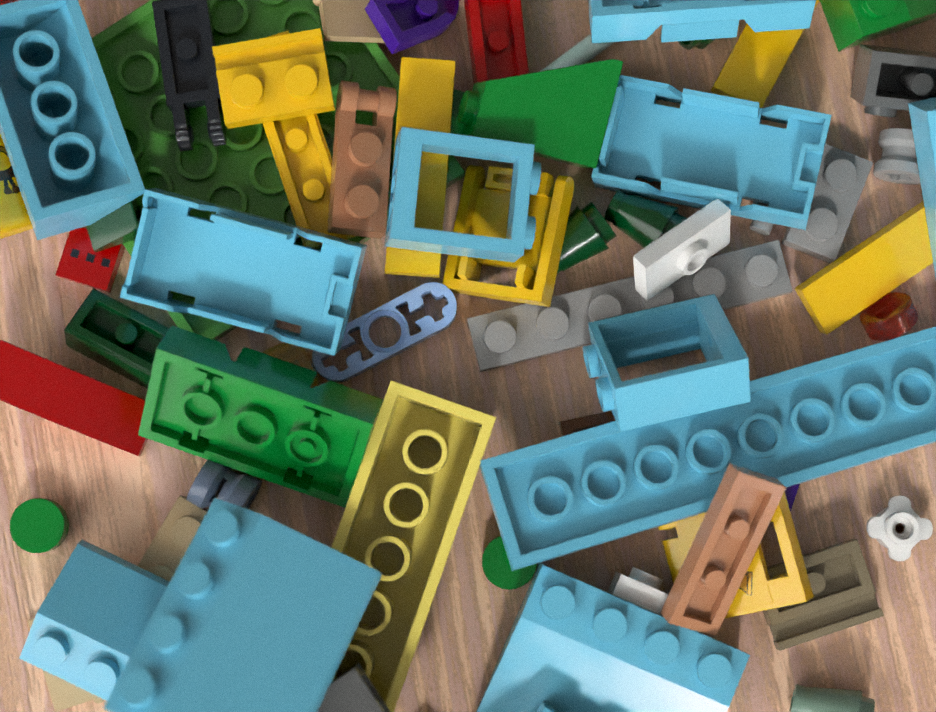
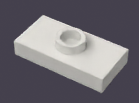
[633,199,731,301]

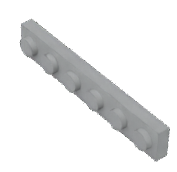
[467,240,793,372]

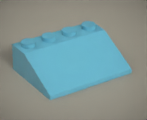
[103,498,382,712]
[476,563,750,712]

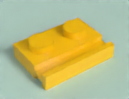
[212,28,335,129]

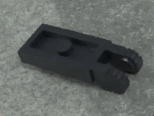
[152,0,227,152]

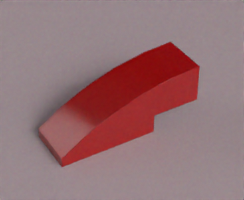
[0,339,148,456]

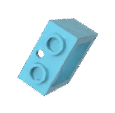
[384,127,541,263]
[582,294,751,432]

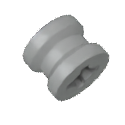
[873,128,921,185]

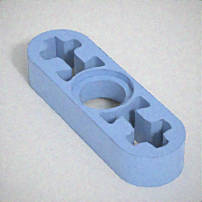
[312,282,457,383]

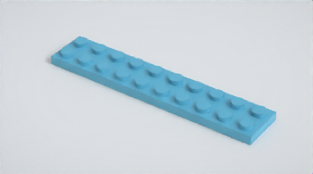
[479,326,936,571]

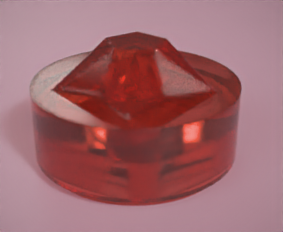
[860,292,919,341]

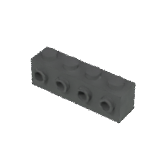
[850,44,936,117]

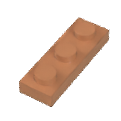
[660,463,786,637]

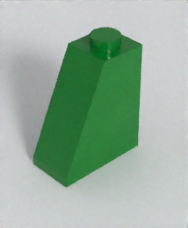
[458,59,623,168]

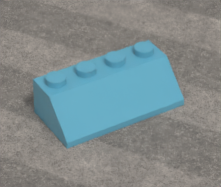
[0,0,145,240]
[19,540,170,701]

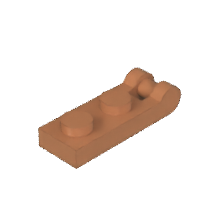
[327,80,397,239]

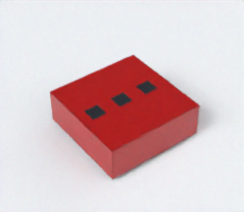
[55,227,125,293]

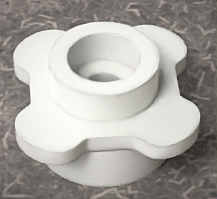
[866,496,933,561]

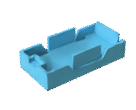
[588,0,816,43]
[591,75,832,230]
[120,188,367,356]

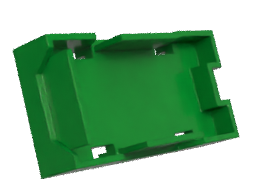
[138,325,384,508]

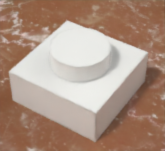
[607,567,669,616]

